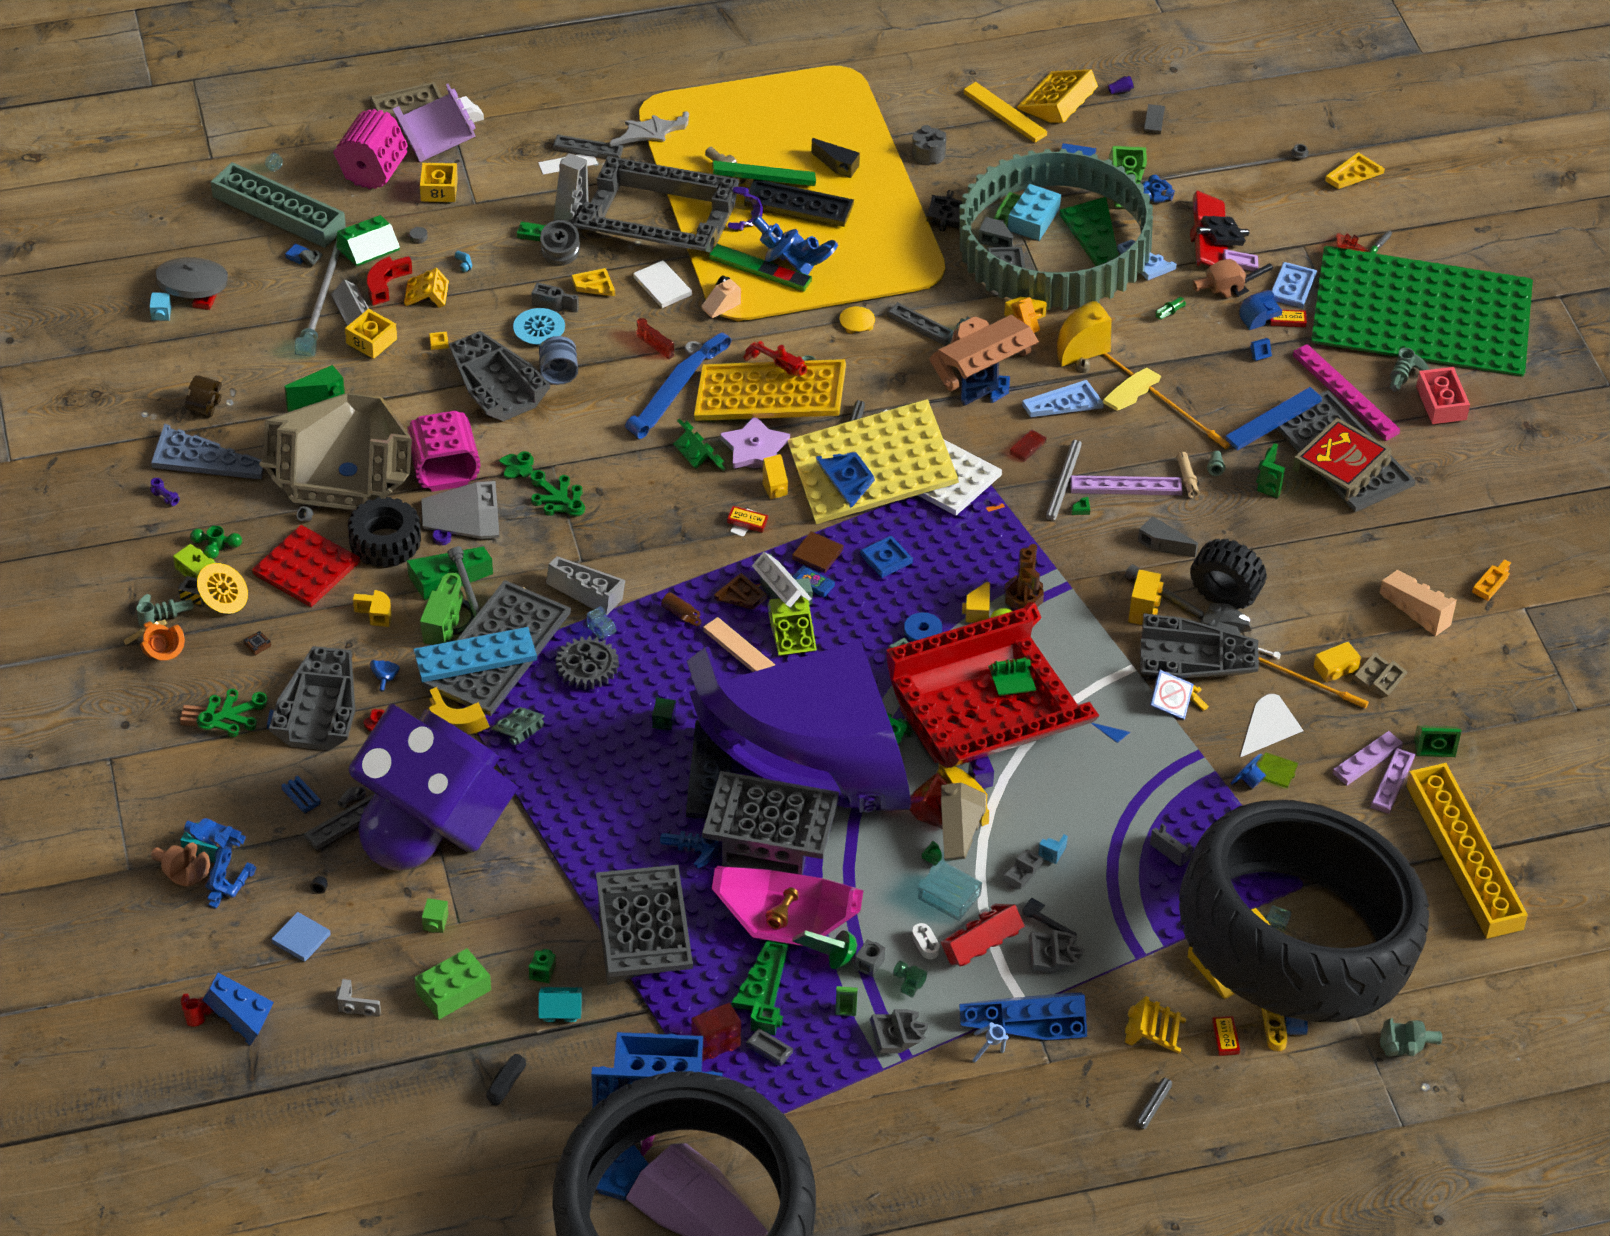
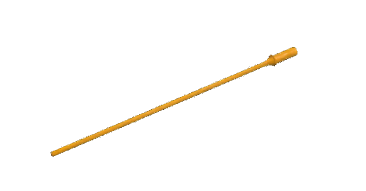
[1102,353,1230,449]
[1259,657,1369,709]

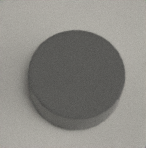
[410,227,428,243]

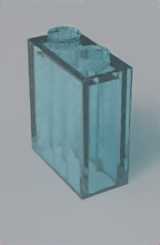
[917,860,982,921]

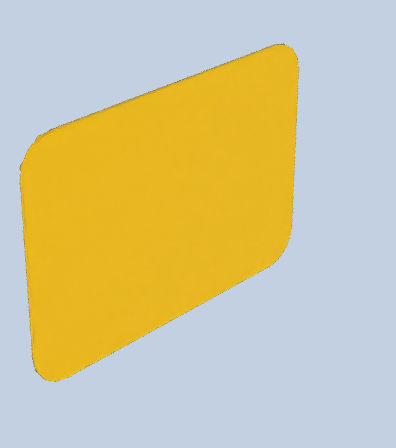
[639,66,945,322]

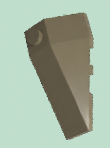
[941,783,986,861]

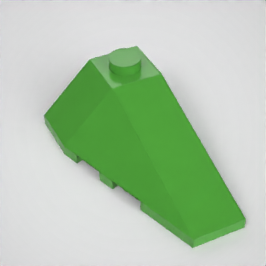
[1109,146,1147,209]

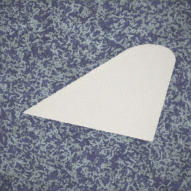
[1240,694,1303,757]

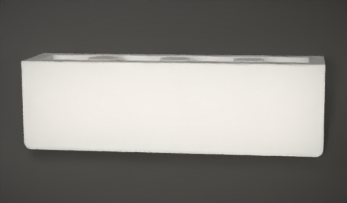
[752,552,812,607]

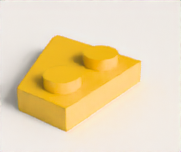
[572,268,615,296]

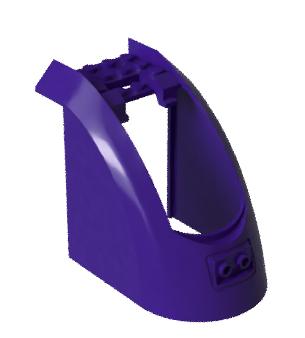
[687,640,911,813]

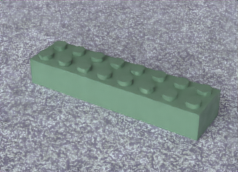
[211,162,346,248]

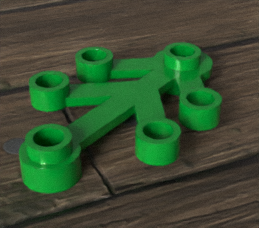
[530,470,585,516]
[196,689,268,737]

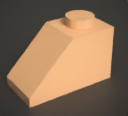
[702,279,741,318]

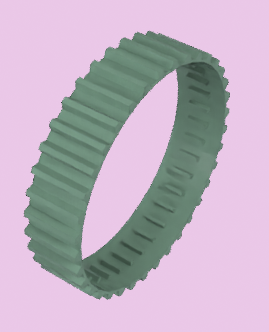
[960,149,1153,310]

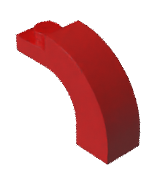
[367,256,413,306]

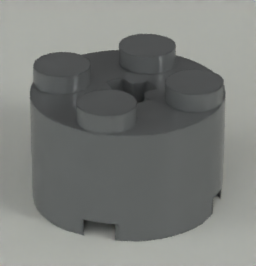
[912,125,946,165]

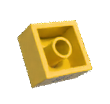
[420,163,458,202]
[345,308,397,359]
[1128,570,1164,625]

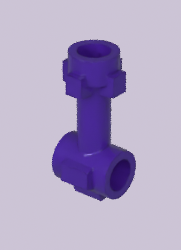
[150,478,180,506]

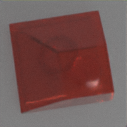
[909,773,947,829]

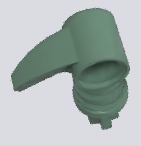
[1390,348,1429,392]
[136,594,194,627]

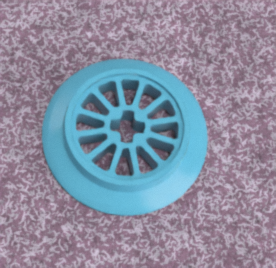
[513,308,565,345]

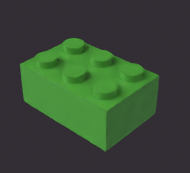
[414,948,491,1020]

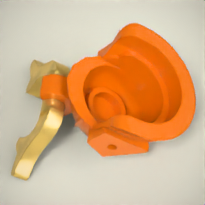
[123,619,185,660]

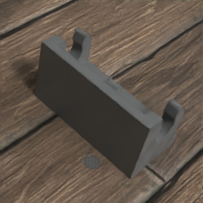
[1150,823,1194,867]

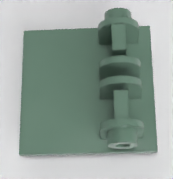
[492,707,545,745]

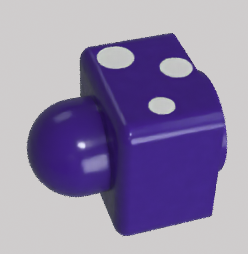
[349,703,519,871]

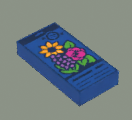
[793,566,835,597]

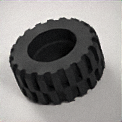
[348,497,421,568]
[1190,539,1267,610]

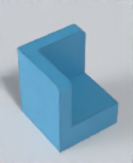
[1038,834,1068,864]

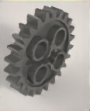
[556,636,619,690]

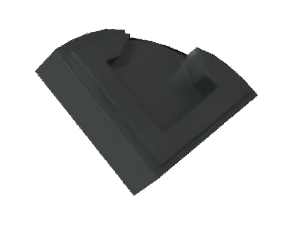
[298,250,323,267]

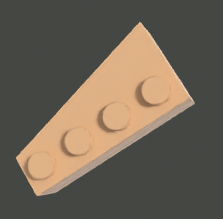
[1380,570,1457,636]

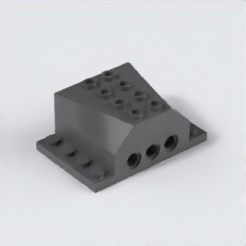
[702,771,839,875]
[596,865,693,985]

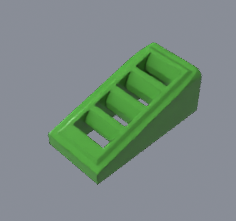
[835,986,858,1016]

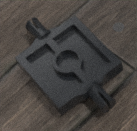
[926,190,962,232]
[1196,216,1250,246]

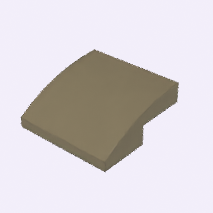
[1352,652,1408,697]

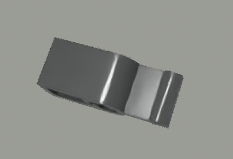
[531,282,579,312]

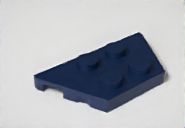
[961,362,999,406]

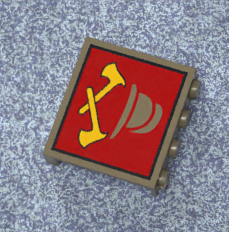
[1293,418,1392,501]

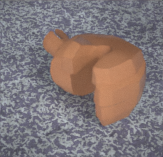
[1193,259,1246,298]
[151,842,210,886]

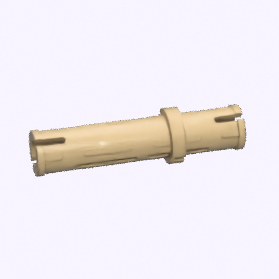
[1176,452,1200,498]

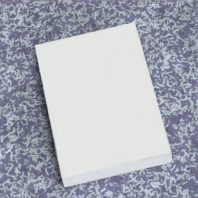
[633,261,692,308]

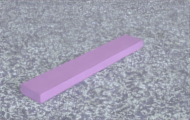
[1070,475,1182,495]

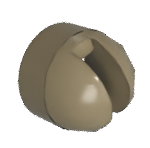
[1076,357,1090,373]

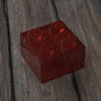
[691,1002,741,1061]

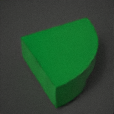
[1071,497,1090,515]
[922,841,942,867]

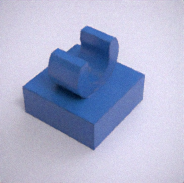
[1250,338,1272,360]

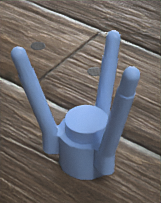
[972,1023,1009,1062]

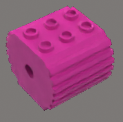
[333,109,408,189]
[407,411,481,492]

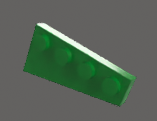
[731,940,788,1011]

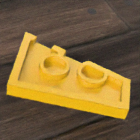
[1325,152,1385,189]

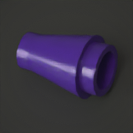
[1108,76,1134,94]

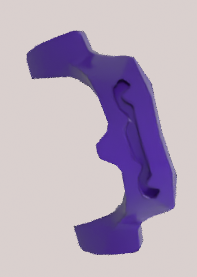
[728,187,763,231]

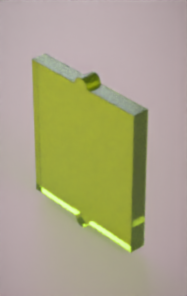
[1258,752,1298,788]

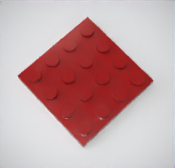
[252,525,360,608]

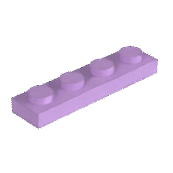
[1333,731,1403,786]

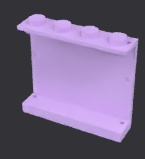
[393,84,476,162]

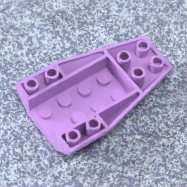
[627,1143,768,1236]

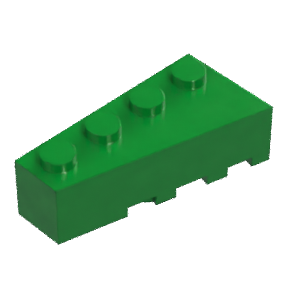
[407,546,493,601]

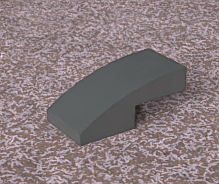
[1144,104,1165,134]
[1003,849,1044,890]

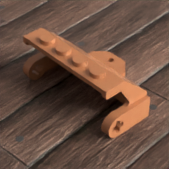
[929,315,1039,392]

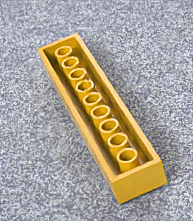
[1406,763,1528,939]

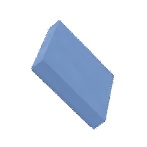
[272,912,331,962]

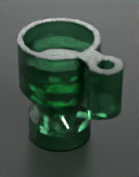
[893,960,928,998]

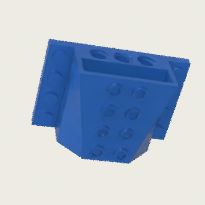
[591,1032,723,1108]

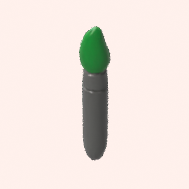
[1369,231,1392,253]

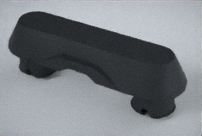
[486,1054,526,1106]

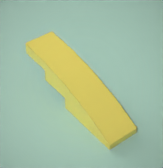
[1103,368,1161,411]

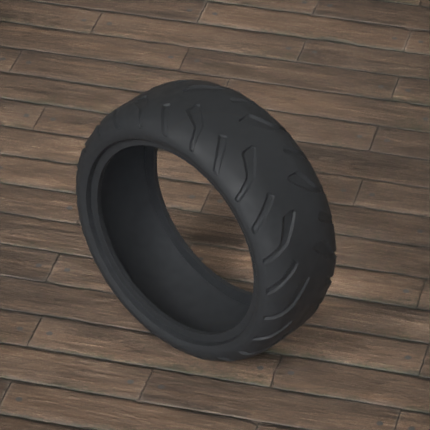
[1179,800,1429,1022]
[552,1071,816,1236]

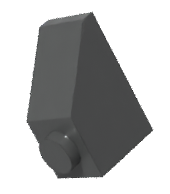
[978,217,1014,247]

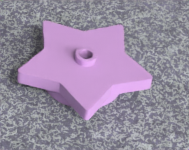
[720,417,790,469]

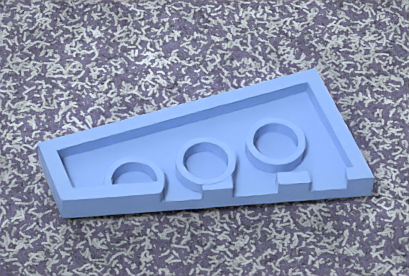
[1022,380,1104,417]

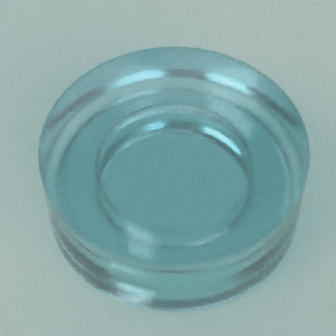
[265,153,283,171]

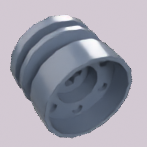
[539,336,578,385]

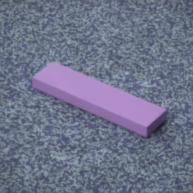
[1371,748,1415,814]

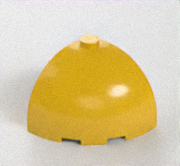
[1057,301,1112,366]

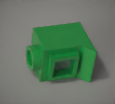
[750,1001,783,1036]

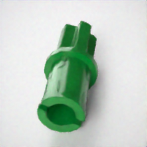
[1155,297,1186,320]

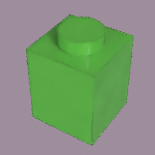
[422,898,449,933]

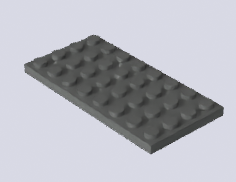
[1276,390,1415,512]
[423,580,571,716]

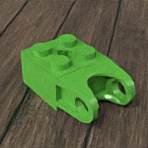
[420,573,464,645]

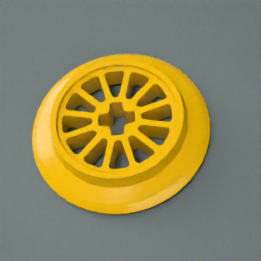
[197,563,248,614]

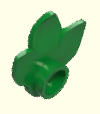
[499,451,534,478]

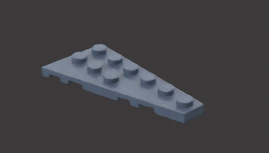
[151,424,265,479]

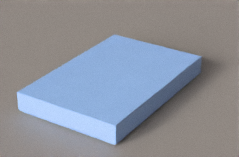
[1271,262,1317,309]

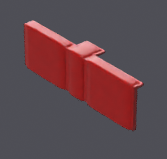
[1190,190,1228,266]

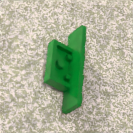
[673,418,726,471]

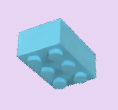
[1008,184,1061,241]

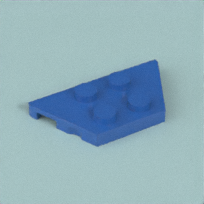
[816,452,875,508]

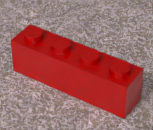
[940,903,1025,967]

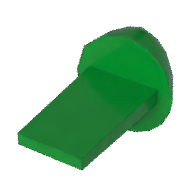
[792,930,858,969]

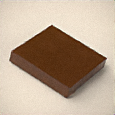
[792,531,844,573]

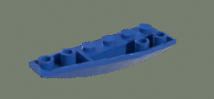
[959,992,1087,1040]

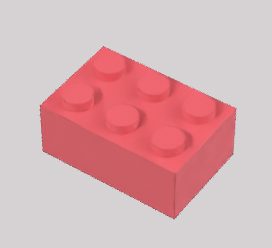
[1416,367,1470,424]

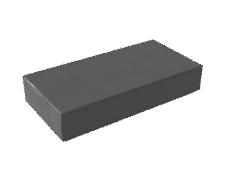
[746,1028,793,1067]

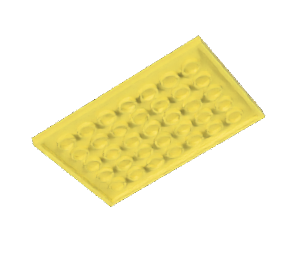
[788,399,959,524]

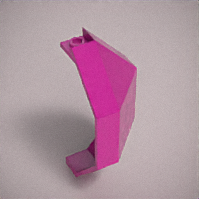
[712,866,864,946]

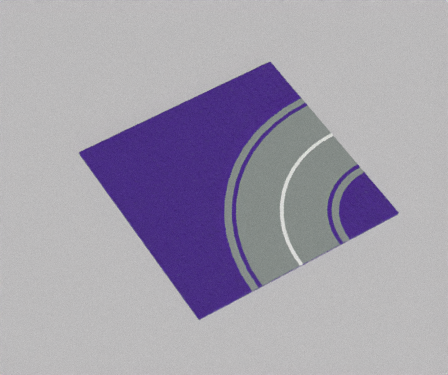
[458,485,1303,1114]

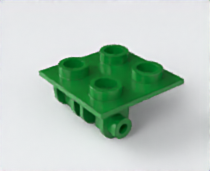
[988,657,1036,696]

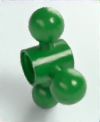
[190,526,242,559]

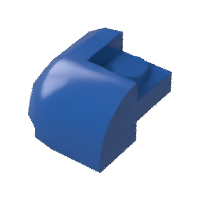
[1239,290,1282,330]

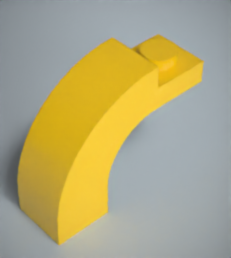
[429,687,490,734]

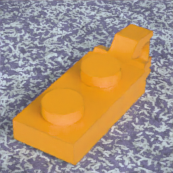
[1472,559,1511,601]

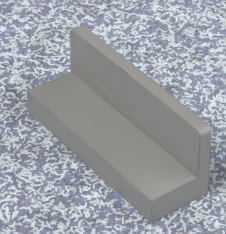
[331,280,369,326]

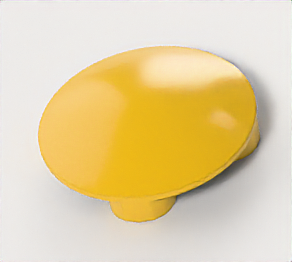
[839,306,875,334]

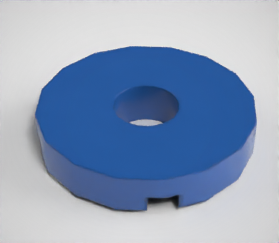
[904,612,942,642]

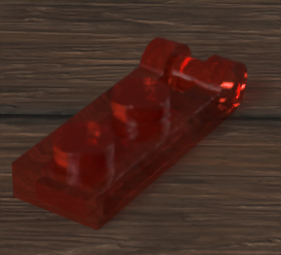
[636,318,674,359]

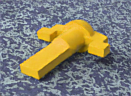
[1190,685,1209,711]

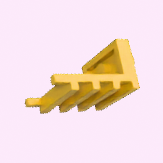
[1125,996,1186,1054]

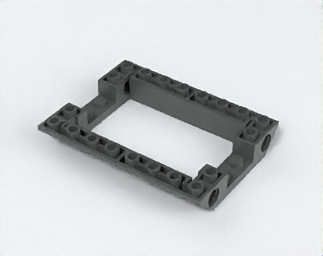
[573,156,739,252]

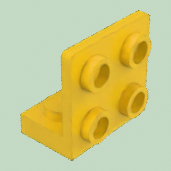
[404,268,449,308]

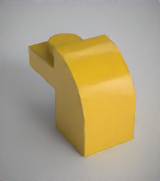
[353,590,392,627]

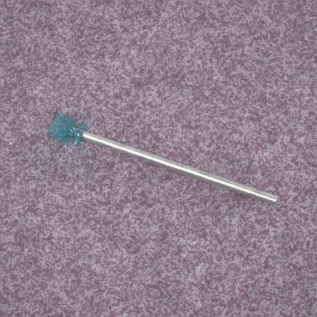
[295,240,340,356]

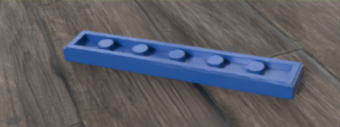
[1226,387,1322,451]

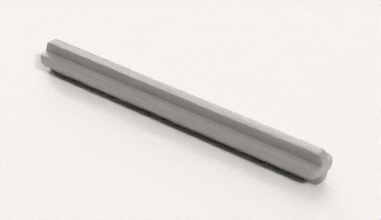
[1046,440,1082,521]

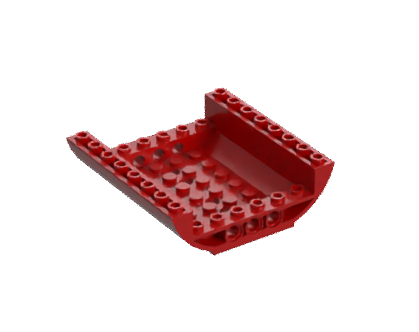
[886,608,1099,768]

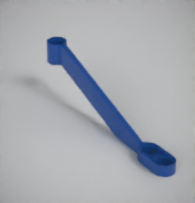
[625,332,731,439]

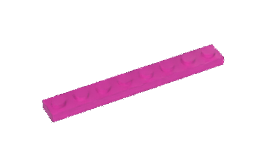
[1293,344,1400,441]

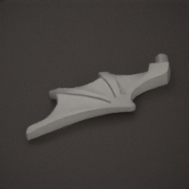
[610,111,689,146]

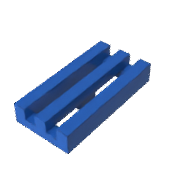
[281,776,321,814]

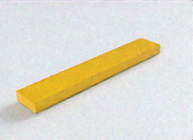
[964,82,1047,143]

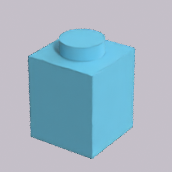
[150,293,172,321]

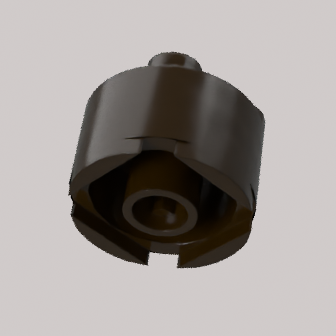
[185,375,222,417]

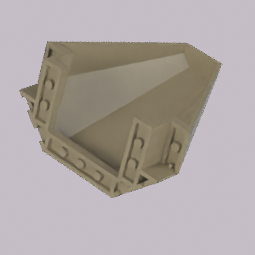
[259,393,412,510]

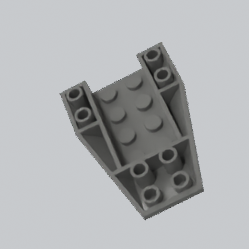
[449,331,550,421]
[1140,614,1259,678]
[269,646,355,751]

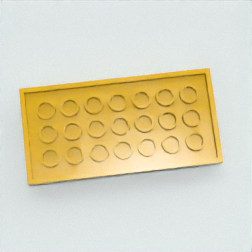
[694,359,846,421]

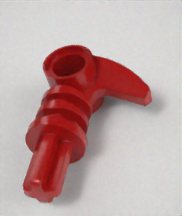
[181,994,214,1027]

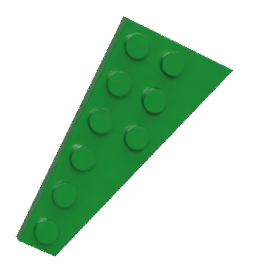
[1059,197,1119,266]

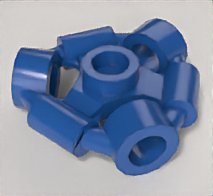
[1142,175,1175,203]

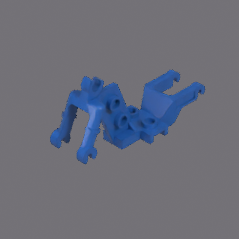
[184,818,256,908]

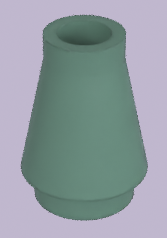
[1207,451,1225,476]

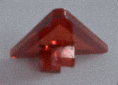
[1336,233,1369,252]

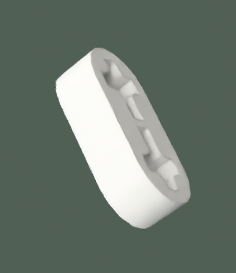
[912,923,940,959]

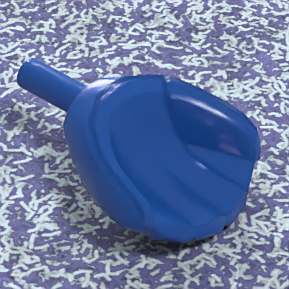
[370,660,400,692]

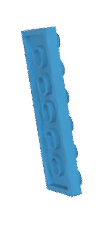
[414,627,537,682]

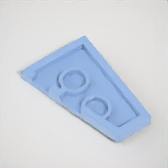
[1117,239,1177,280]

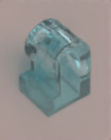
[587,606,616,639]

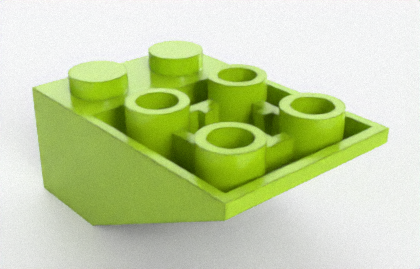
[767,595,817,656]

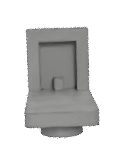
[336,979,381,1016]

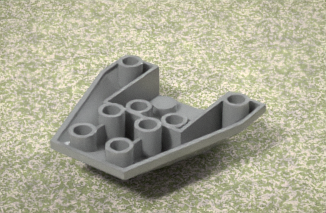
[421,480,500,539]

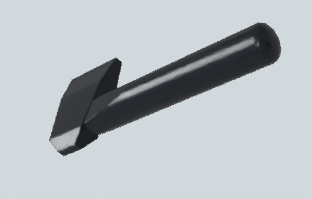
[1230,263,1273,297]
[1022,898,1077,936]

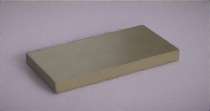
[370,82,442,118]

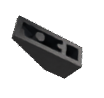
[811,138,860,178]

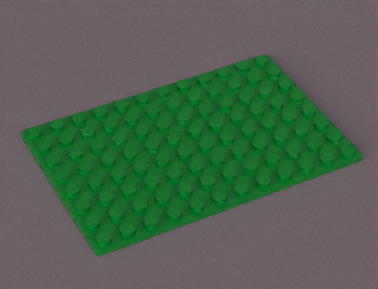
[1311,246,1533,377]

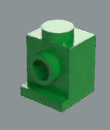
[529,949,556,984]

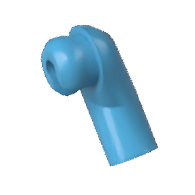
[455,251,473,272]

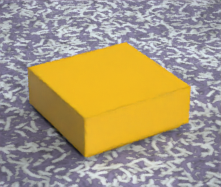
[429,331,449,350]

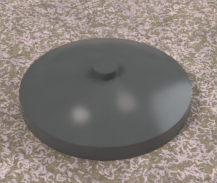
[156,257,228,298]

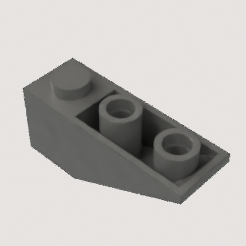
[1138,516,1198,557]

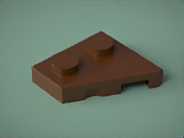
[714,573,767,610]

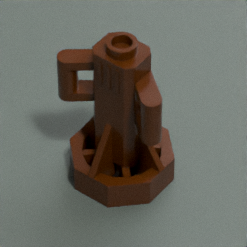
[1004,544,1044,610]

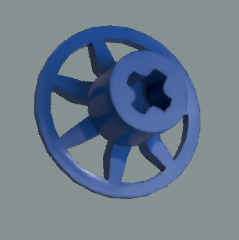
[1230,754,1266,789]

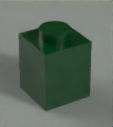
[652,697,676,731]

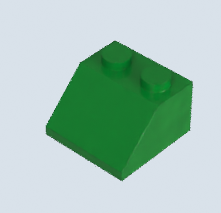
[1414,725,1461,757]

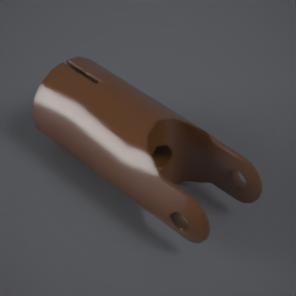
[661,592,701,626]

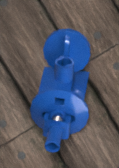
[751,215,838,275]

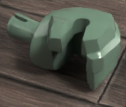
[1380,1018,1442,1056]

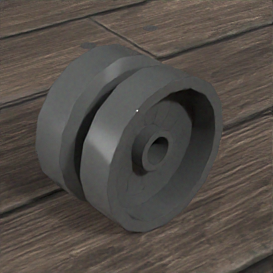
[540,220,580,266]

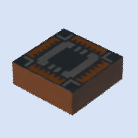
[244,631,271,656]

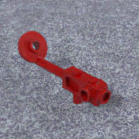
[743,341,807,377]

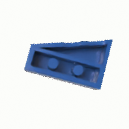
[202,973,274,1045]

